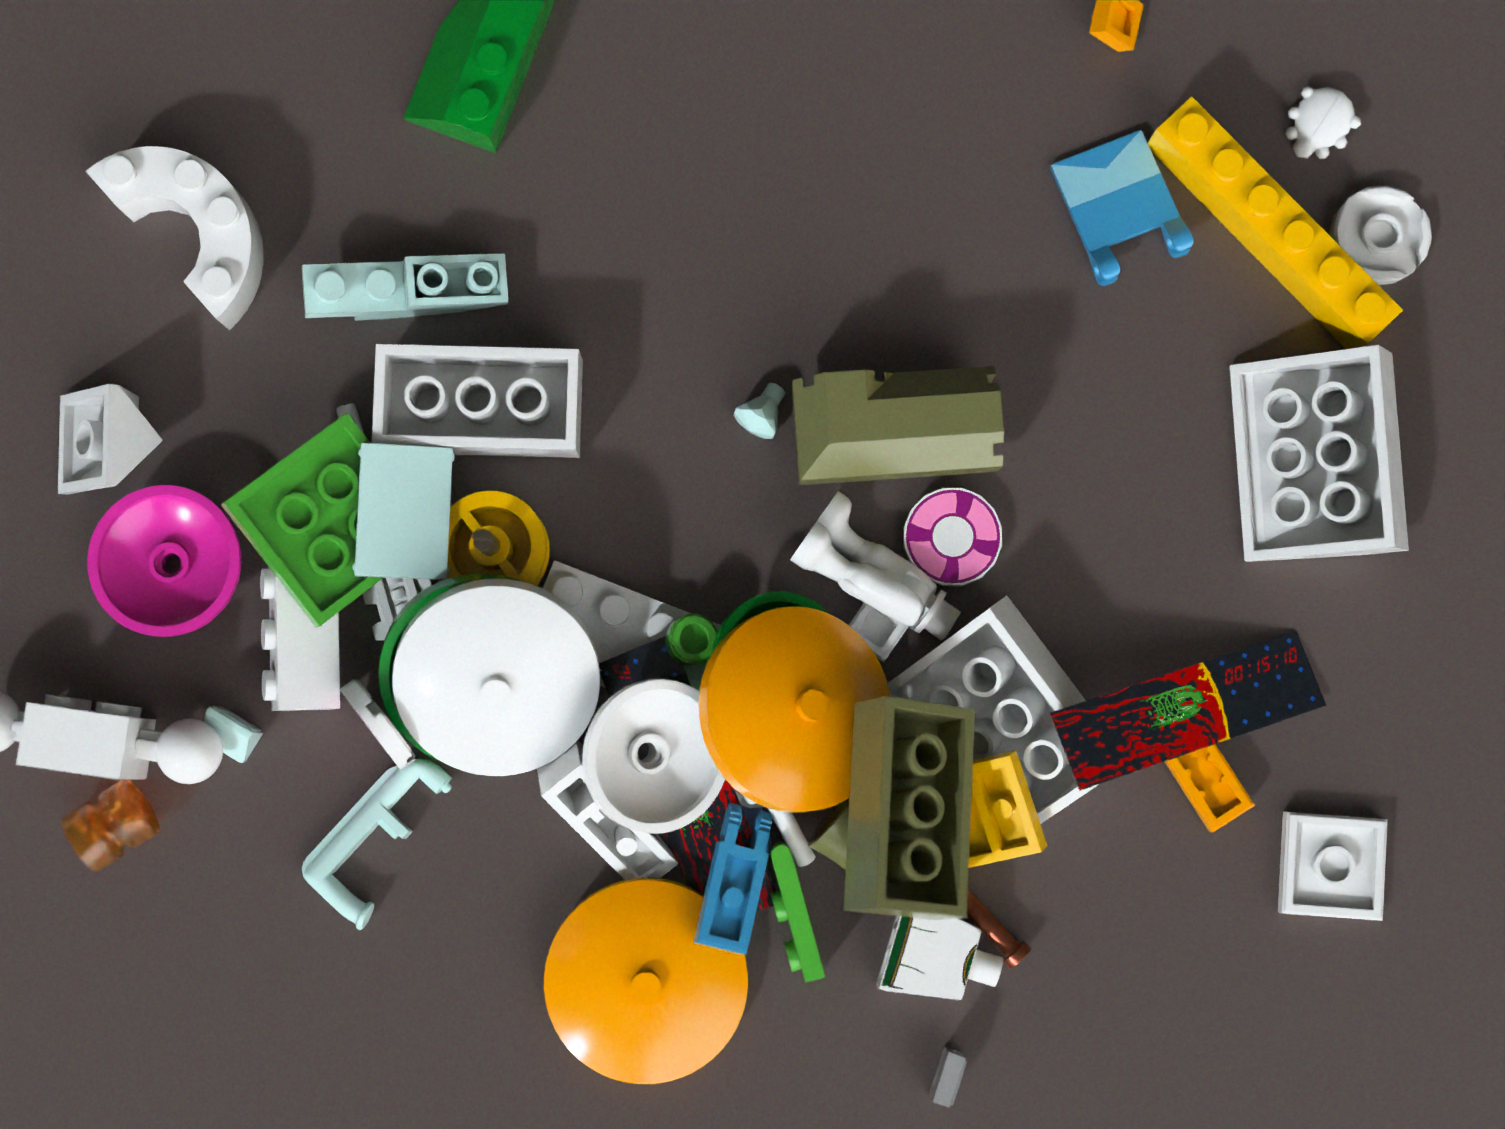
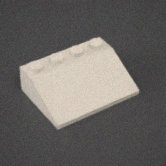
[1230,345,1409,562]
[888,595,1099,824]

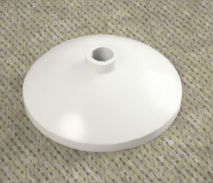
[583,679,725,834]

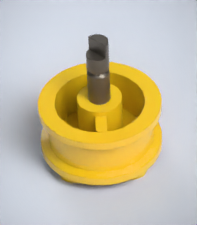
[447,491,550,586]

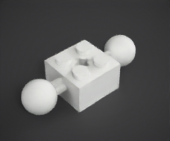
[0,691,223,784]

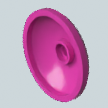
[87,485,242,637]

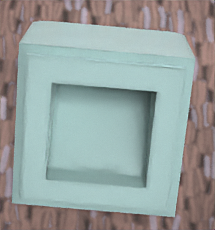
[204,706,263,763]

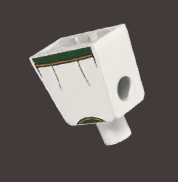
[876,916,1003,1000]

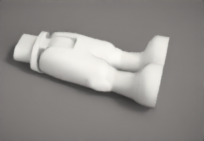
[790,491,961,641]

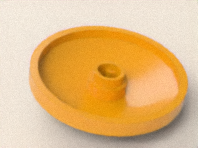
[698,606,890,813]
[544,877,748,1084]

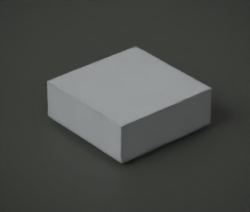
[929,1046,967,1108]

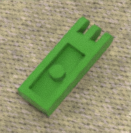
[770,841,825,983]

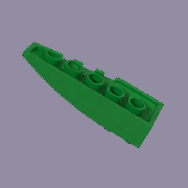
[404,0,555,153]

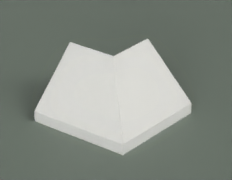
[58,384,163,495]

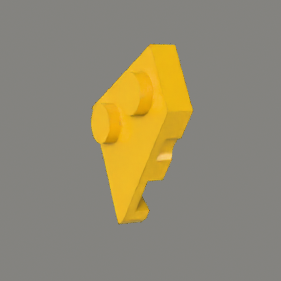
[969,750,1048,868]

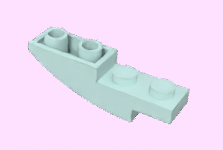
[302,253,509,320]

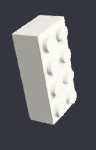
[372,344,583,458]

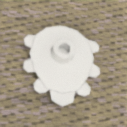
[1285,86,1361,159]

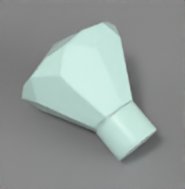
[734,383,785,439]

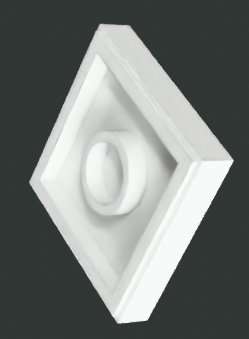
[1278,812,1388,921]

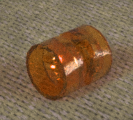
[62,779,161,872]

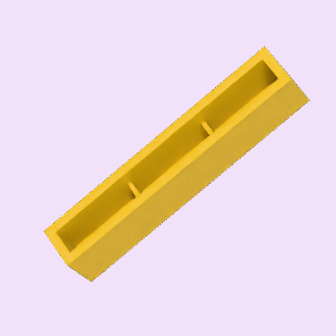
[1148,96,1403,349]

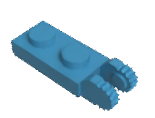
[693,803,772,955]

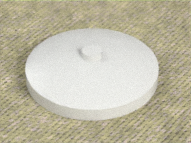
[393,579,600,776]

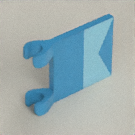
[1050,130,1194,286]

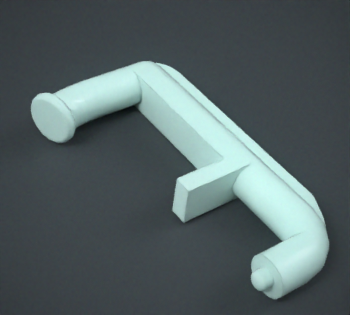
[302,758,452,930]

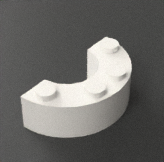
[86,146,264,330]

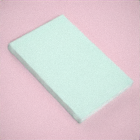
[353,443,455,580]

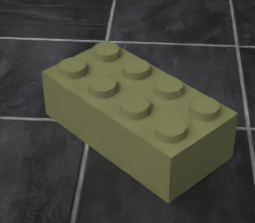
[844,696,975,920]

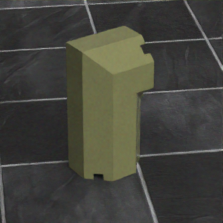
[792,366,1004,485]

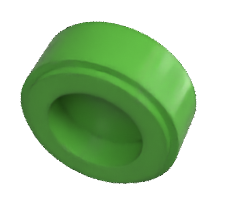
[665,613,717,665]

